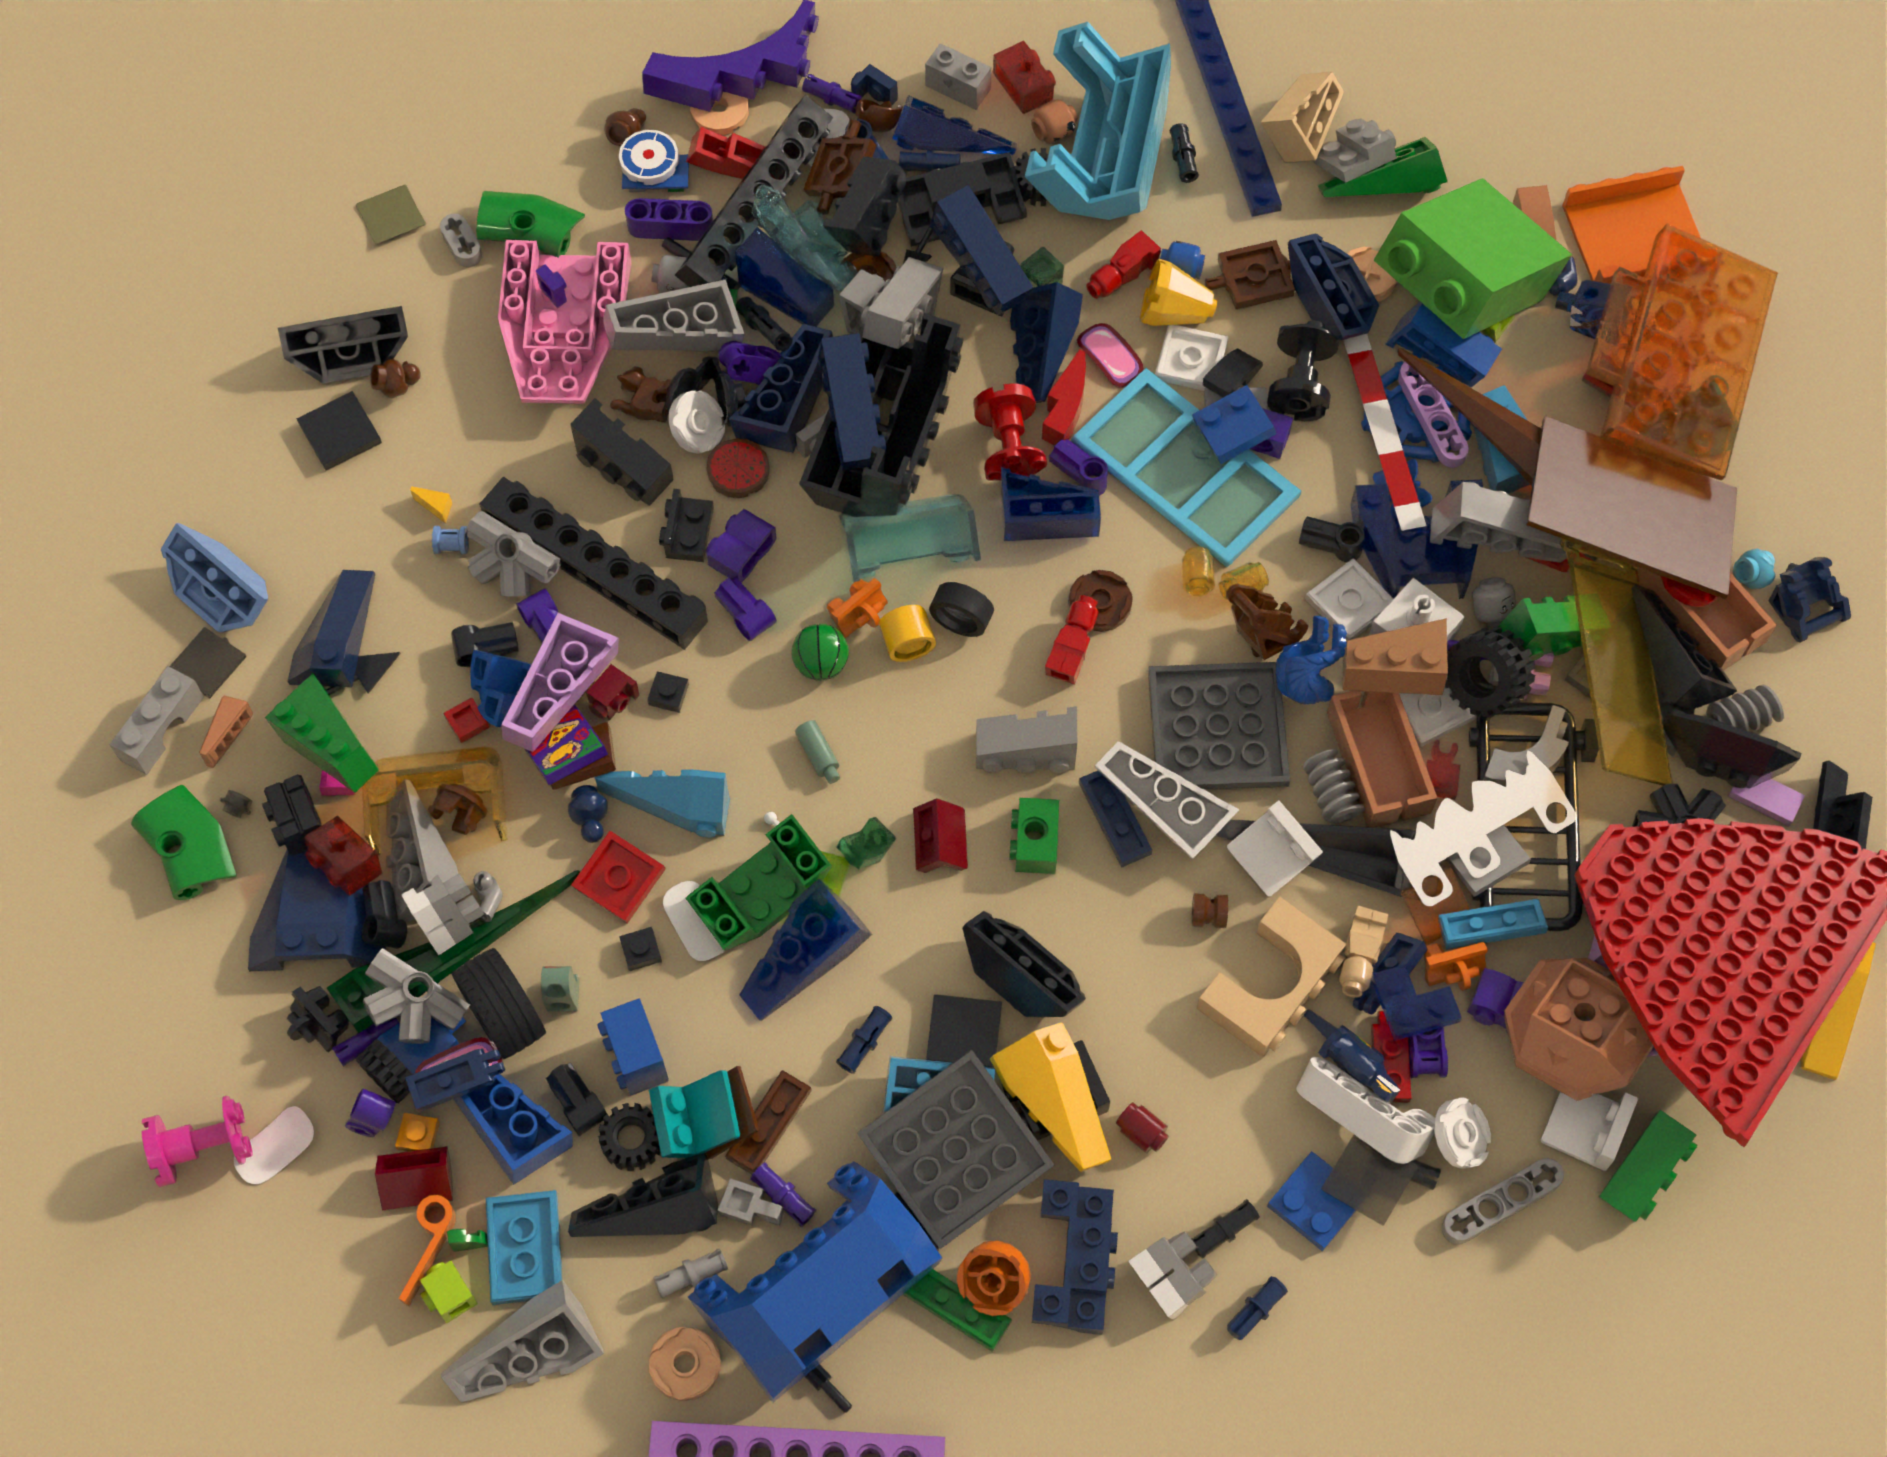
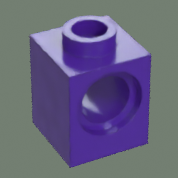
[1250,408,1293,459]

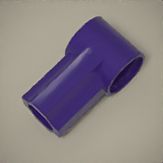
[1049,439,1108,497]
[714,577,777,641]
[516,588,559,643]

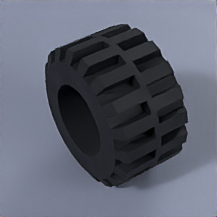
[1445,627,1536,717]

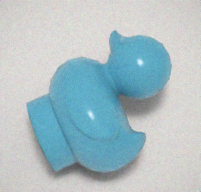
[1733,548,1775,589]

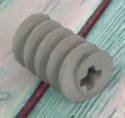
[1706,684,1784,731]
[1303,749,1365,824]

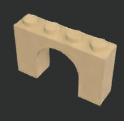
[1197,897,1346,1057]

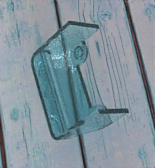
[839,494,981,582]

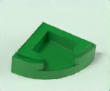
[447,1229,488,1252]

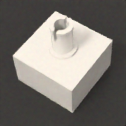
[1369,578,1465,641]

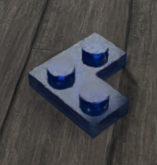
[1371,965,1462,1041]

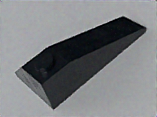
[1631,584,1737,710]
[568,1152,718,1237]

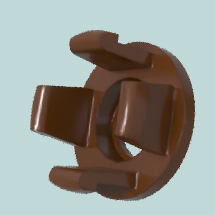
[428,783,488,835]

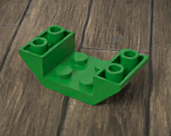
[685,814,832,951]

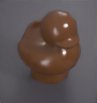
[604,108,646,146]
[370,359,421,398]

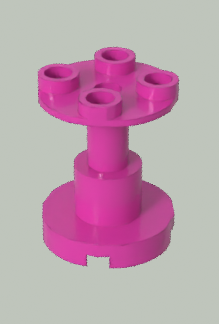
[141,1095,253,1187]

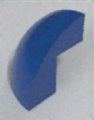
[470,650,532,727]

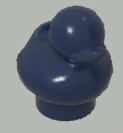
[568,785,608,843]

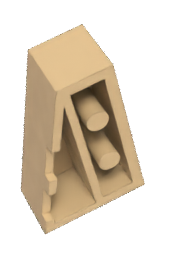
[1261,72,1344,162]

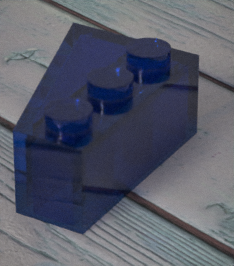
[735,227,834,327]
[1000,467,1101,541]

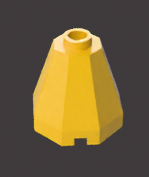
[1139,259,1217,326]

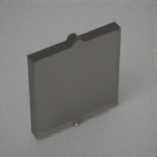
[169,627,247,699]

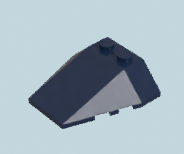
[248,840,386,972]

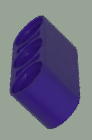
[625,198,713,241]

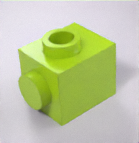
[420,1261,478,1323]

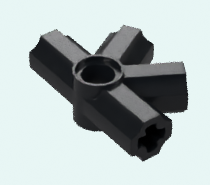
[1632,783,1726,827]

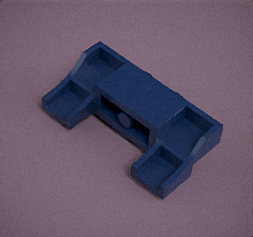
[1032,1179,1118,1335]

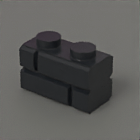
[262,774,328,856]

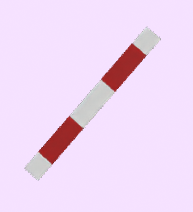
[1343,334,1427,531]

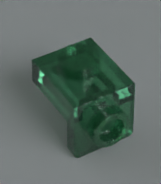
[836,817,896,870]

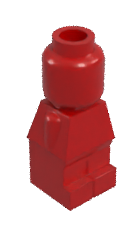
[1086,230,1161,299]
[1045,595,1099,685]

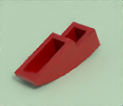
[686,127,775,179]
[1042,349,1086,446]

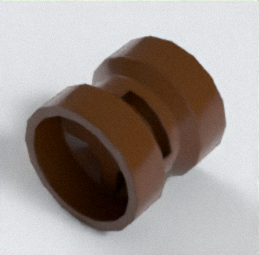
[1192,893,1228,928]

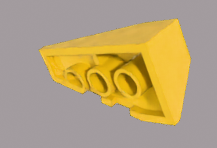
[1800,942,1876,1080]
[990,1023,1111,1172]

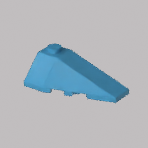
[595,769,730,838]

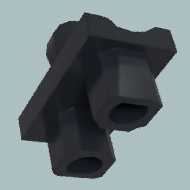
[287,986,350,1052]

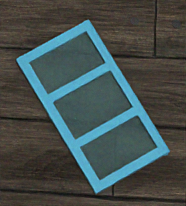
[1071,368,1301,568]

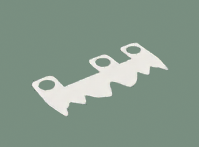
[1390,750,1576,906]

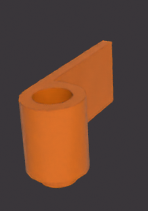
[398,1195,456,1306]

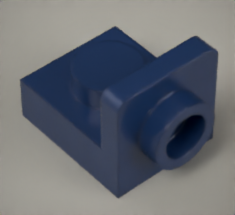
[851,64,898,106]

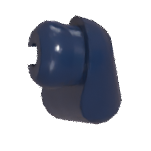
[1549,257,1578,296]

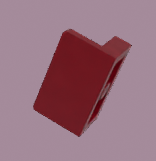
[913,798,968,873]

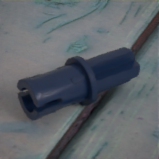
[1227,1276,1288,1340]

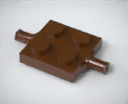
[803,119,877,215]
[1205,240,1295,309]

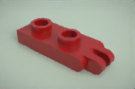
[1371,1011,1412,1103]

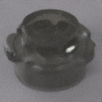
[220,790,253,818]

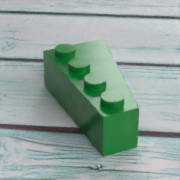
[265,673,379,793]

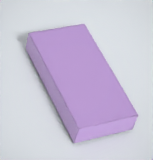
[1728,779,1805,826]

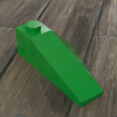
[1318,137,1448,197]

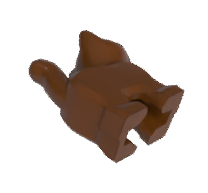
[610,366,671,423]

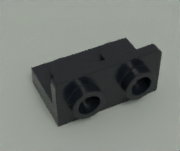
[659,489,714,562]

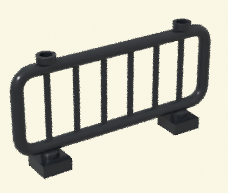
[1469,702,1599,932]

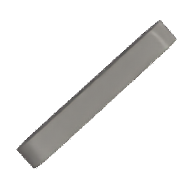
[1442,1158,1564,1244]

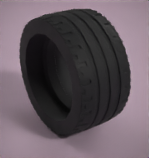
[451,948,546,1059]

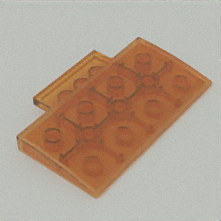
[1586,223,1778,480]

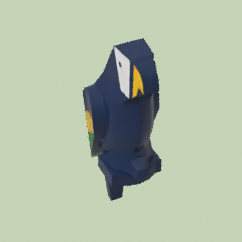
[1304,1009,1401,1103]

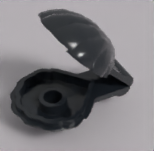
[665,356,745,427]

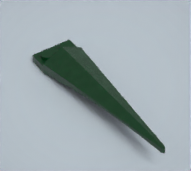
[326,870,580,1034]

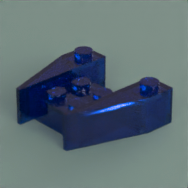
[1351,479,1483,599]

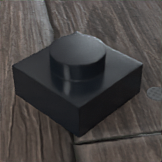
[647,671,689,713]
[619,927,662,971]

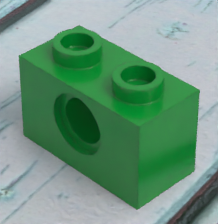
[1009,797,1060,874]

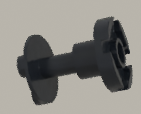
[1267,320,1339,422]

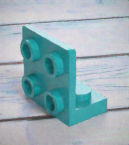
[649,1070,740,1158]

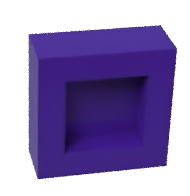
[535,264,567,308]

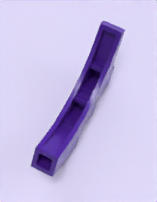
[642,0,819,112]

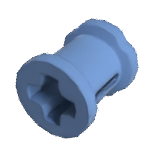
[432,526,469,554]

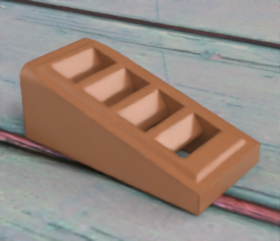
[199,695,253,768]

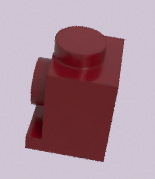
[586,664,640,720]

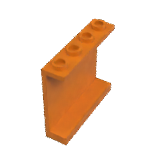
[1562,166,1719,295]

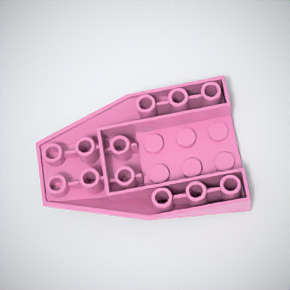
[498,240,632,404]

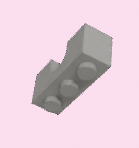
[109,666,204,775]

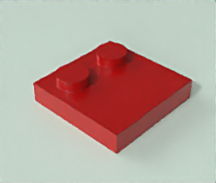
[571,831,666,924]

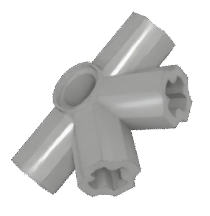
[466,511,561,597]
[363,948,470,1044]

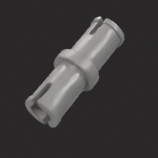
[653,1248,728,1299]

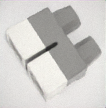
[402,873,484,955]
[1129,1231,1217,1320]

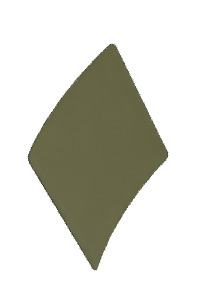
[356,185,426,244]

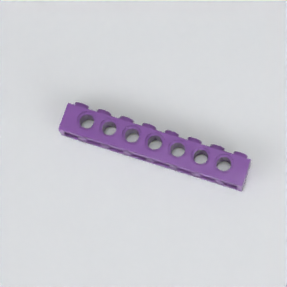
[649,1421,945,1457]

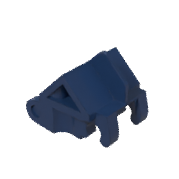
[1768,557,1851,643]

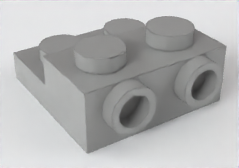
[1314,118,1396,183]

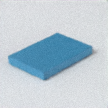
[486,1190,563,1305]

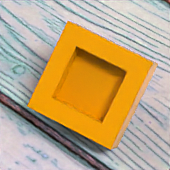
[395,1113,440,1152]

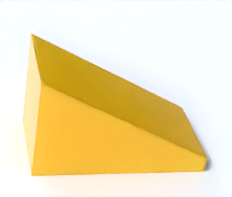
[410,486,452,524]

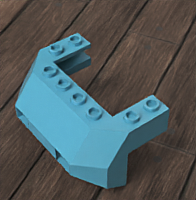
[1025,22,1171,220]

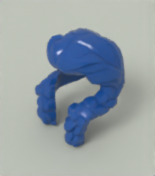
[1276,616,1347,705]

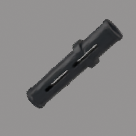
[736,296,793,351]

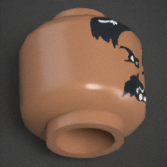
[1031,99,1077,144]

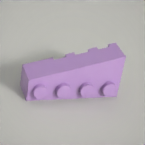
[501,613,619,752]

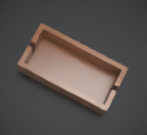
[1634,567,1777,671]
[1327,691,1437,827]

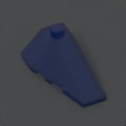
[892,95,1017,155]

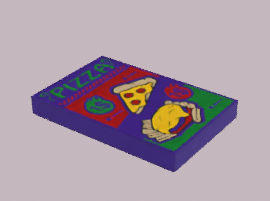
[525,704,608,785]

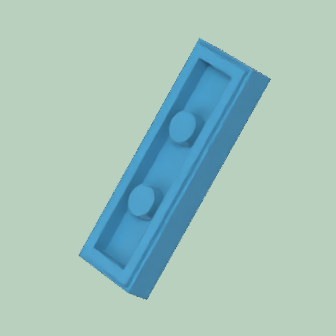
[1438,899,1548,950]

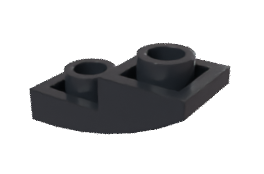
[1203,348,1263,397]

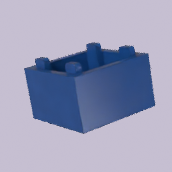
[597,998,669,1096]

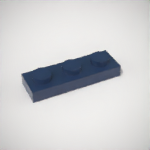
[1079,770,1152,868]

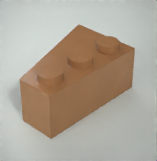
[1343,618,1448,695]

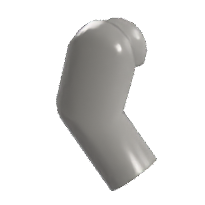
[473,871,503,922]

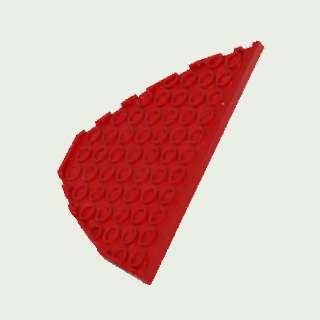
[1574,818,1887,1147]

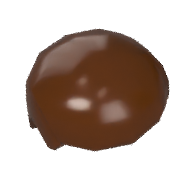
[855,99,902,133]

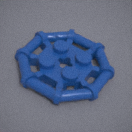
[1361,361,1472,463]

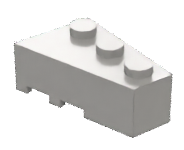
[976,706,1078,773]

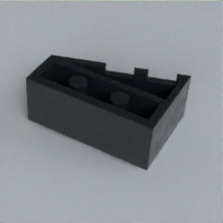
[822,156,907,257]
[570,398,674,506]

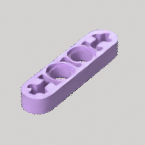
[1398,362,1469,468]

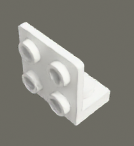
[1227,800,1323,897]
[1541,1092,1638,1171]

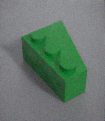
[1498,594,1610,661]
[1598,1110,1698,1222]

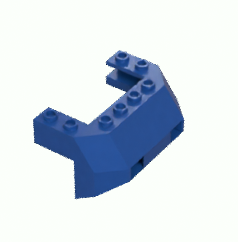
[688,1161,942,1403]

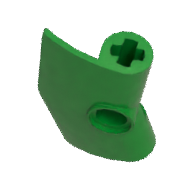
[476,191,585,258]
[131,785,237,900]

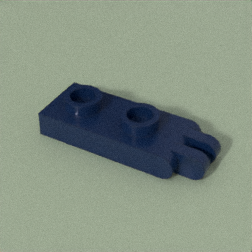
[1353,932,1428,1015]
[405,1049,506,1113]

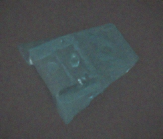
[751,184,858,292]

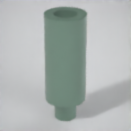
[795,720,840,784]

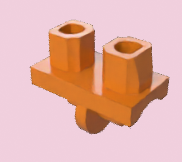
[827,578,888,638]
[1424,942,1488,991]

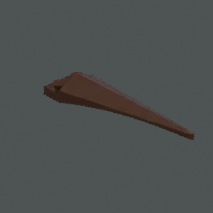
[1397,347,1541,486]

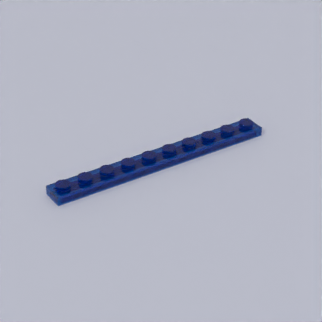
[1175,0,1282,217]

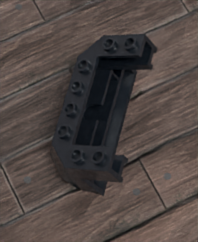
[799,313,964,517]

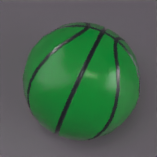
[791,623,849,681]

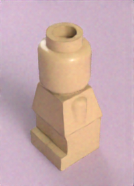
[1339,905,1389,997]

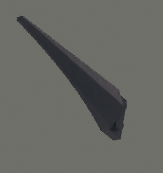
[1216,819,1441,901]

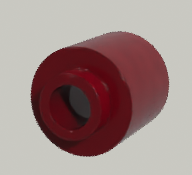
[1116,1102,1169,1153]

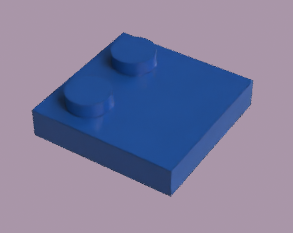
[1192,385,1277,464]
[1267,1151,1367,1252]

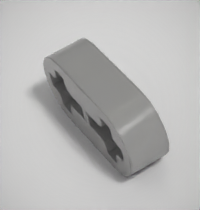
[440,214,482,267]

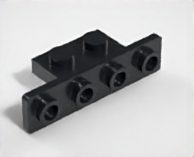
[1813,760,1873,853]

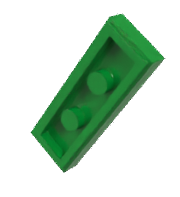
[903,1269,1012,1352]

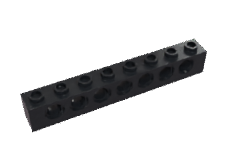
[675,95,833,287]
[479,476,708,650]

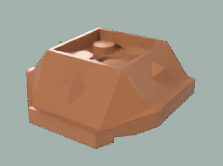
[1504,958,1654,1101]

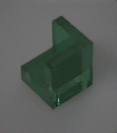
[1020,247,1064,286]

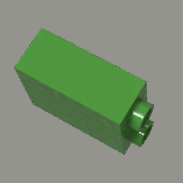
[1374,178,1572,339]

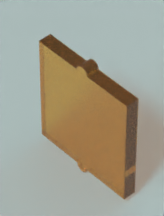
[1401,867,1470,945]

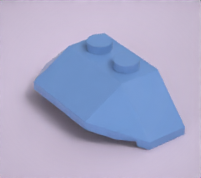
[161,523,268,632]

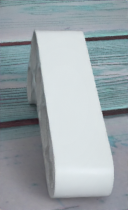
[1296,1057,1435,1164]

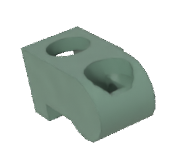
[541,966,579,1011]

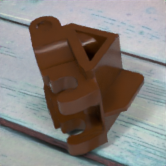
[1226,584,1309,660]

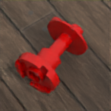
[973,383,1047,486]

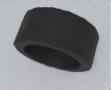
[929,582,994,637]

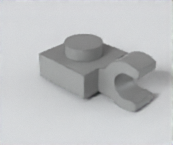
[717,1178,785,1226]

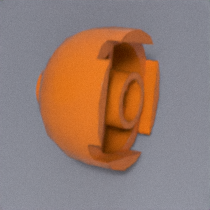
[957,1240,1031,1316]

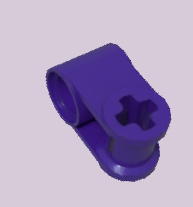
[718,341,781,385]
[1408,1009,1448,1078]
[345,1088,396,1137]

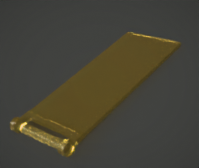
[1560,538,1673,786]

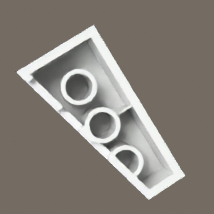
[1095,741,1239,859]

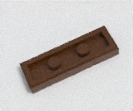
[725,1070,812,1175]

